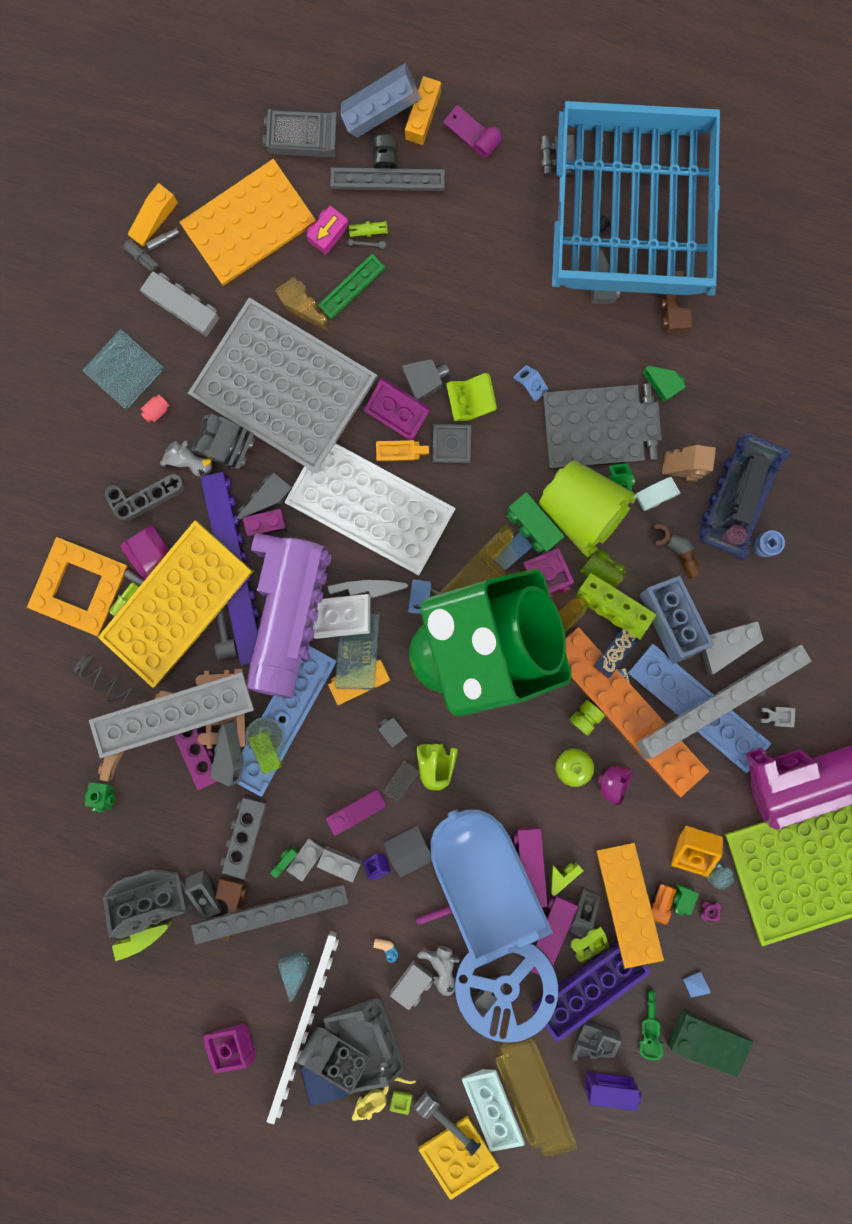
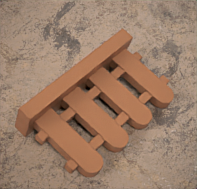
[196,669,245,749]

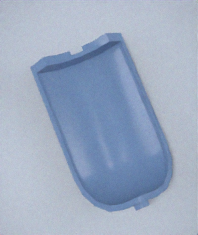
[431,810,553,968]

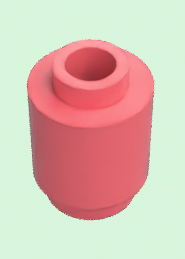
[141,394,169,423]

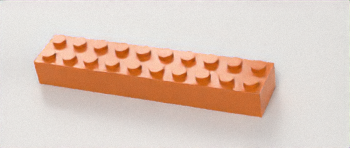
[565,627,709,798]

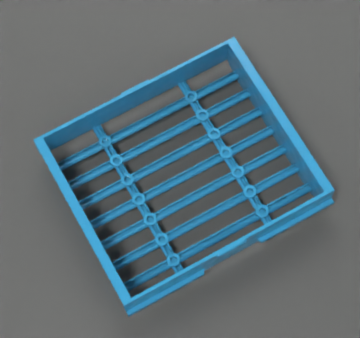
[552,101,720,296]

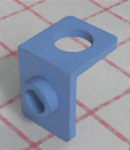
[513,365,548,401]
[408,580,431,614]

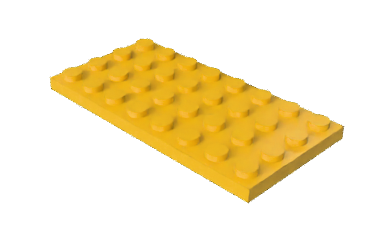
[98,521,254,688]

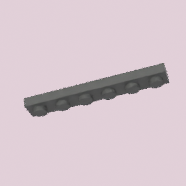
[330,168,445,191]

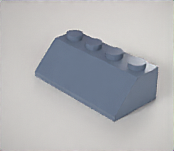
[341,63,421,138]
[639,576,714,664]

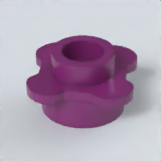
[701,901,721,922]

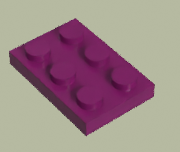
[364,378,431,440]

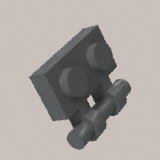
[540,135,576,176]

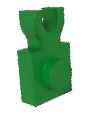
[270,846,299,878]

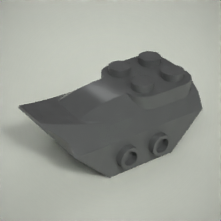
[103,869,194,938]

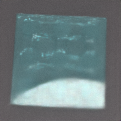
[82,329,164,410]

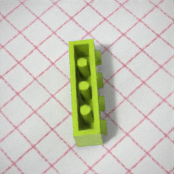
[575,573,657,639]

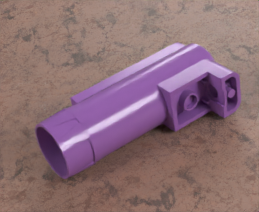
[246,533,331,699]

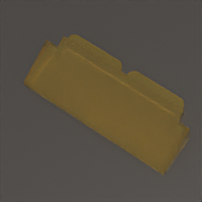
[496,1037,578,1157]

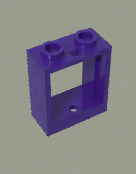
[585,1071,642,1111]

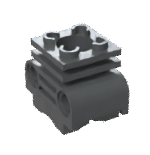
[190,413,255,469]

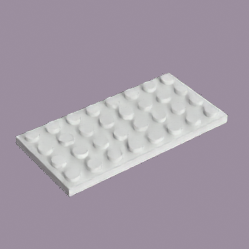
[285,443,456,576]

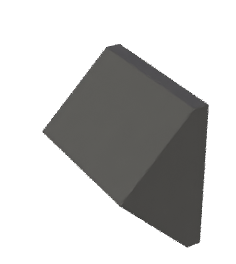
[384,825,432,877]

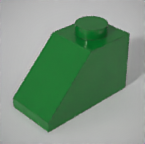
[642,366,686,403]

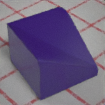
[363,853,391,880]

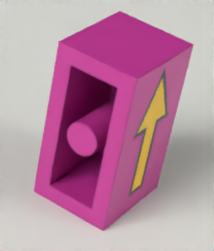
[306,206,349,255]

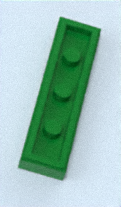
[318,253,386,320]

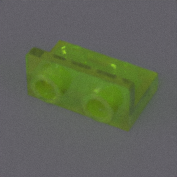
[580,550,627,589]

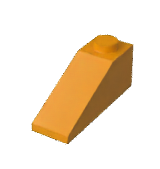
[128,183,178,247]

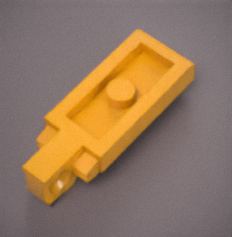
[376,440,429,461]

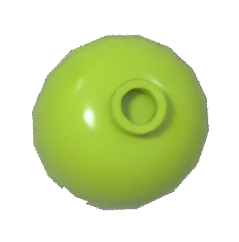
[555,748,594,787]

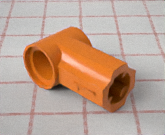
[650,883,677,926]

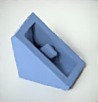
[492,533,532,571]

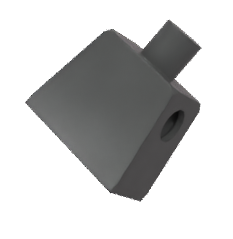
[402,359,450,401]

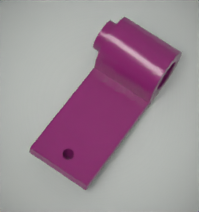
[443,105,502,158]

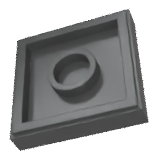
[433,424,471,464]

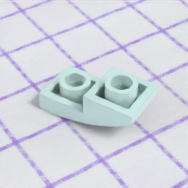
[636,477,680,511]

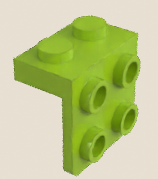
[446,373,497,421]

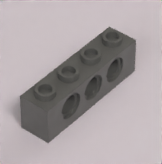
[220,796,268,879]

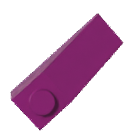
[325,789,387,836]

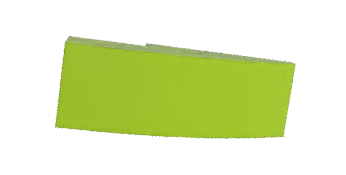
[112,920,172,961]

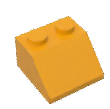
[671,826,723,877]

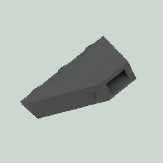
[237,473,292,521]
[210,720,244,787]

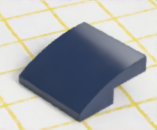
[300,1066,349,1106]

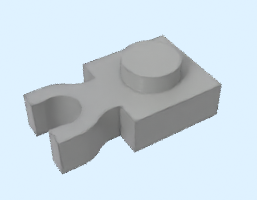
[760,706,796,727]

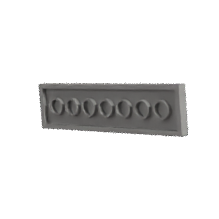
[89,672,254,758]

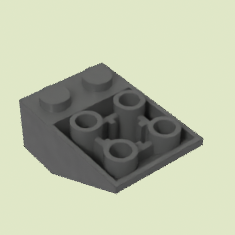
[297,1026,370,1094]

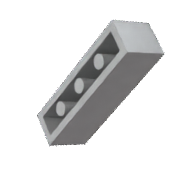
[140,271,219,337]

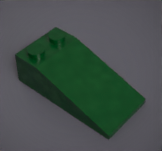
[667,1008,753,1078]

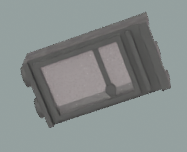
[263,109,338,157]

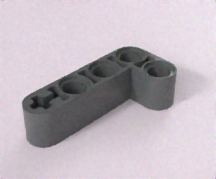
[105,474,186,521]

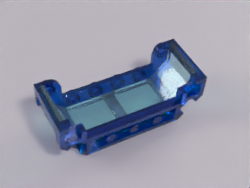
[698,433,791,560]

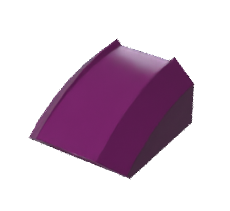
[120,526,170,580]
[203,1024,256,1074]

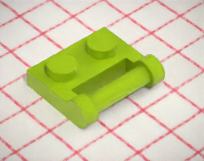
[571,927,609,963]

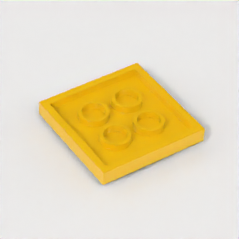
[419,1115,499,1200]

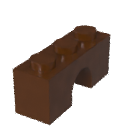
[660,270,692,334]
[211,876,247,942]

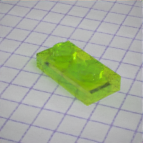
[248,731,282,774]

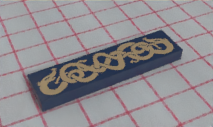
[593,628,638,678]

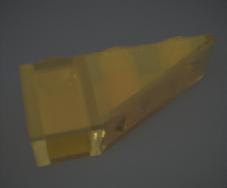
[275,277,328,331]

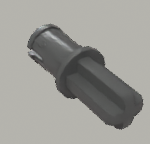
[123,239,158,272]

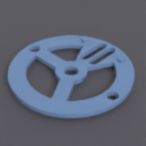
[455,943,558,1042]

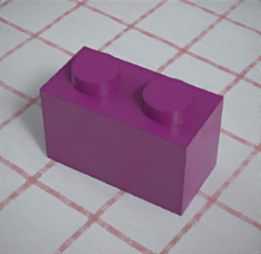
[243,509,287,539]

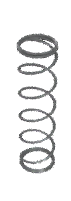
[73,654,146,710]

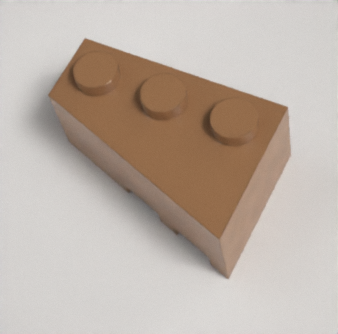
[662,445,716,482]

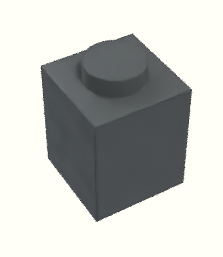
[378,717,408,748]

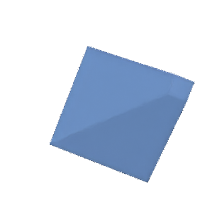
[683,971,711,997]

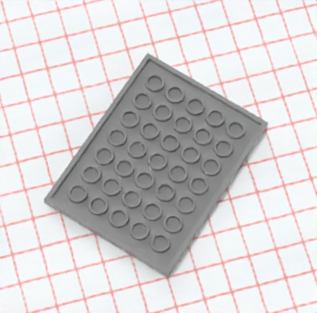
[188,298,378,473]

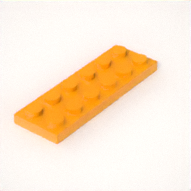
[596,843,664,969]

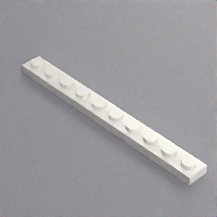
[267,930,339,1124]

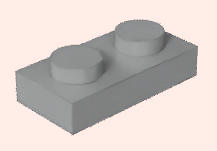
[286,838,325,881]

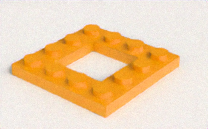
[27,537,129,636]

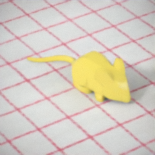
[352,1077,416,1121]

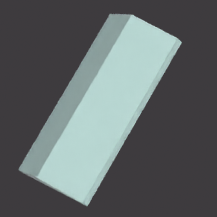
[462,1069,525,1152]

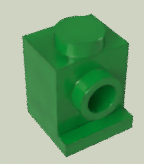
[672,883,699,916]

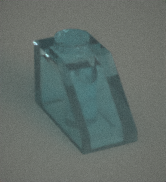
[278,952,309,1002]

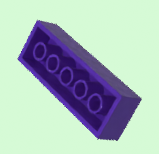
[532,941,651,1043]

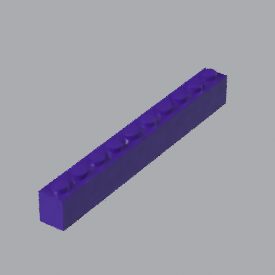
[201,472,260,665]

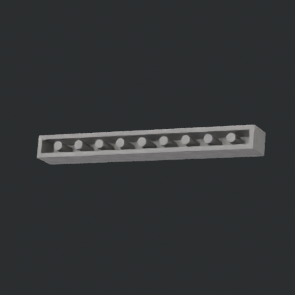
[635,645,812,759]

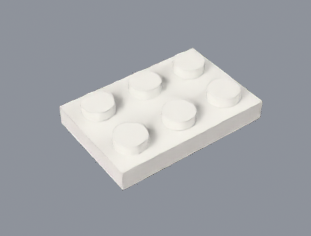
[313,594,370,639]

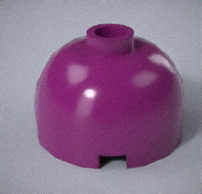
[598,765,632,806]

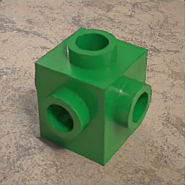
[607,463,635,491]
[85,783,115,813]

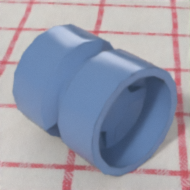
[753,530,785,557]

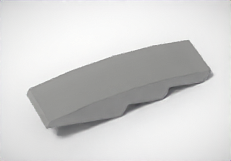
[327,580,408,598]

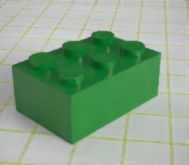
[506,492,565,554]

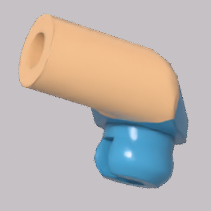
[373,938,398,962]

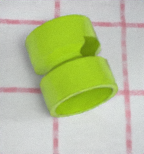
[569,699,605,736]

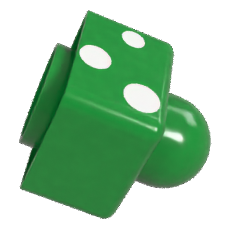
[409,569,571,717]

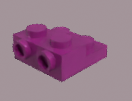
[523,548,574,598]

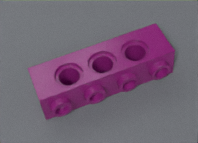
[174,727,218,790]

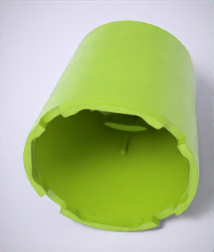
[539,460,637,557]

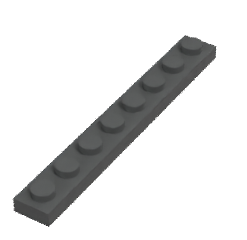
[191,884,348,945]

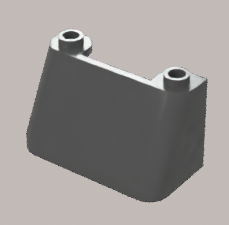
[324,998,404,1093]

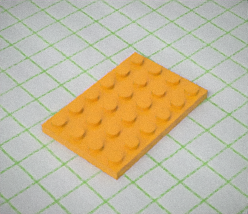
[180,159,316,286]

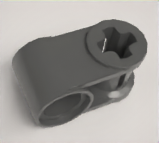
[473,977,505,1015]

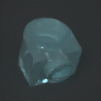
[708,863,734,890]

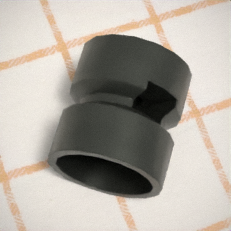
[373,135,397,169]

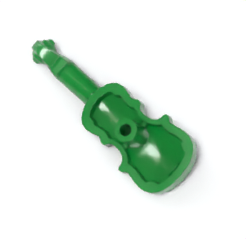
[639,989,664,1060]

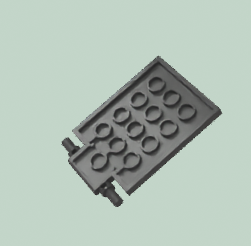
[543,383,662,469]

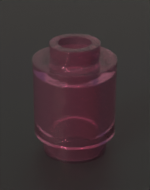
[722,525,747,548]

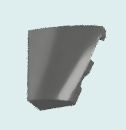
[571,1021,622,1061]

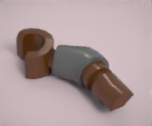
[651,524,700,578]

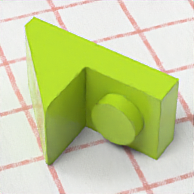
[550,862,583,896]

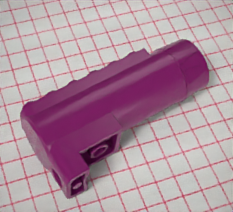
[746,745,852,830]

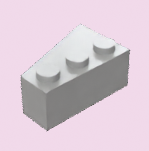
[701,622,763,675]

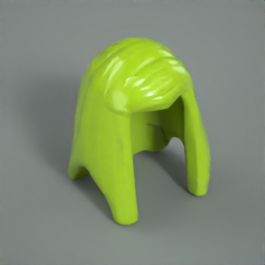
[417,744,458,791]

